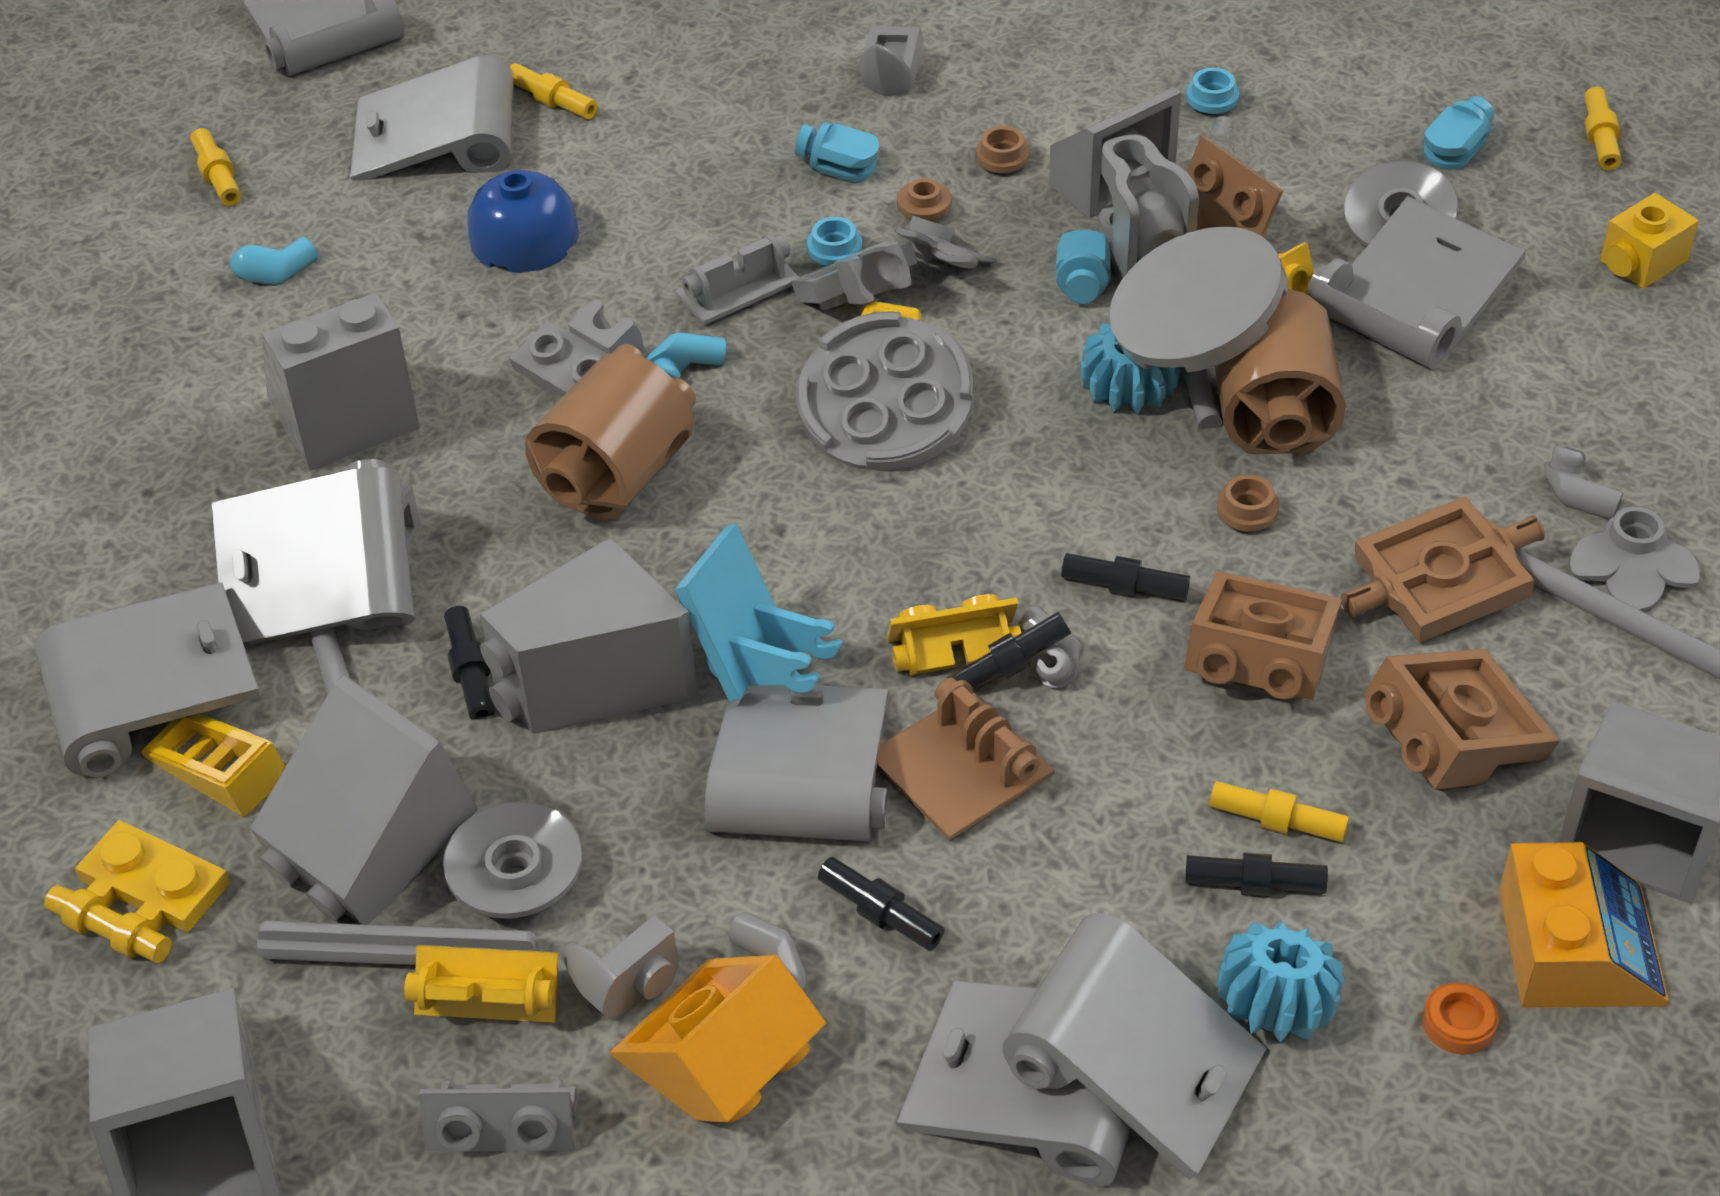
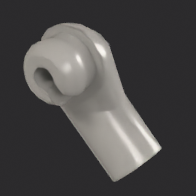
[1545,445,1624,520]
[1018,605,1081,688]
[729,912,807,990]

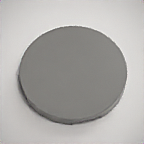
[1109,227,1288,373]
[795,311,974,471]

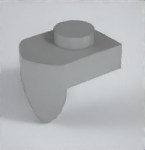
[859,26,924,96]
[562,915,679,1020]

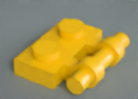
[44,820,231,963]

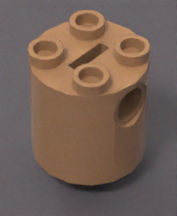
[1215,289,1346,454]
[525,344,696,521]

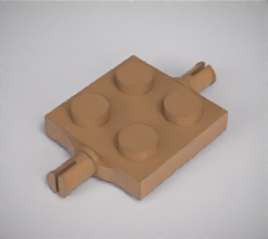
[1341,496,1545,643]

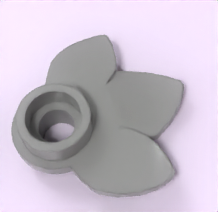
[895,215,997,269]
[1569,507,1700,612]

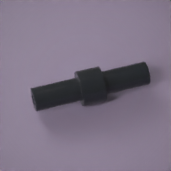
[1061,553,1191,601]
[444,606,495,720]
[946,611,1072,692]
[1185,852,1328,896]
[818,857,945,951]

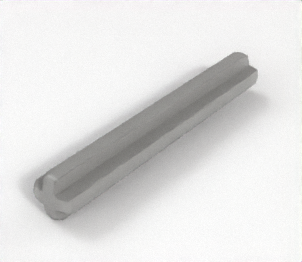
[257,921,537,965]

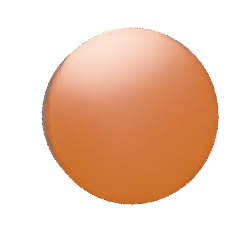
[1422,982,1499,1055]

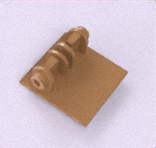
[1187,136,1283,237]
[877,677,1055,841]

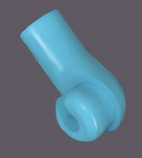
[230,237,318,285]
[647,332,726,378]

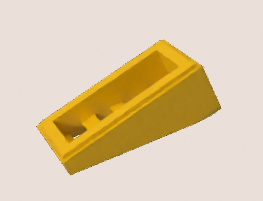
[141,713,286,818]

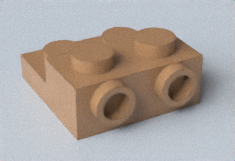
[1184,571,1342,700]
[1364,649,1560,790]

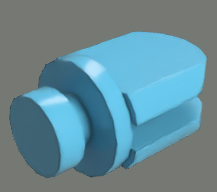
[1424,96,1495,170]
[795,122,879,183]
[1056,230,1111,304]

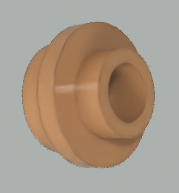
[976,126,1030,173]
[897,178,952,223]
[1217,474,1280,532]

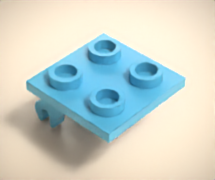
[675,523,843,701]

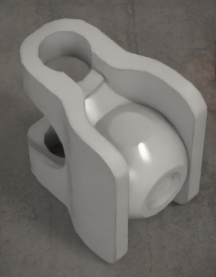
[1098,135,1199,284]

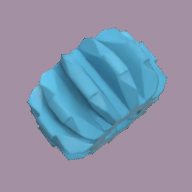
[1080,323,1180,415]
[1217,920,1344,1043]

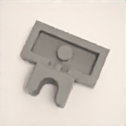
[791,241,918,309]
[509,300,643,398]

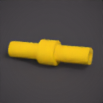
[510,63,598,120]
[1584,87,1622,171]
[190,128,242,206]
[1209,781,1350,843]

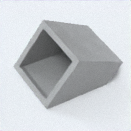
[262,293,420,471]
[480,537,698,734]
[250,674,478,925]
[1558,701,1720,904]
[88,988,280,1196]

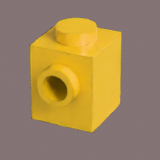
[1600,193,1699,289]

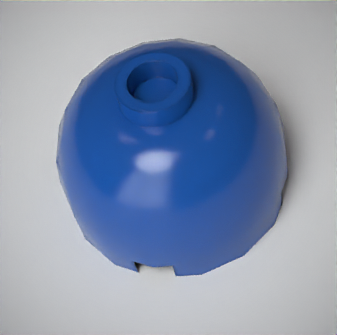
[467,170,579,273]

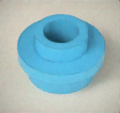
[1186,68,1240,114]
[807,217,862,266]

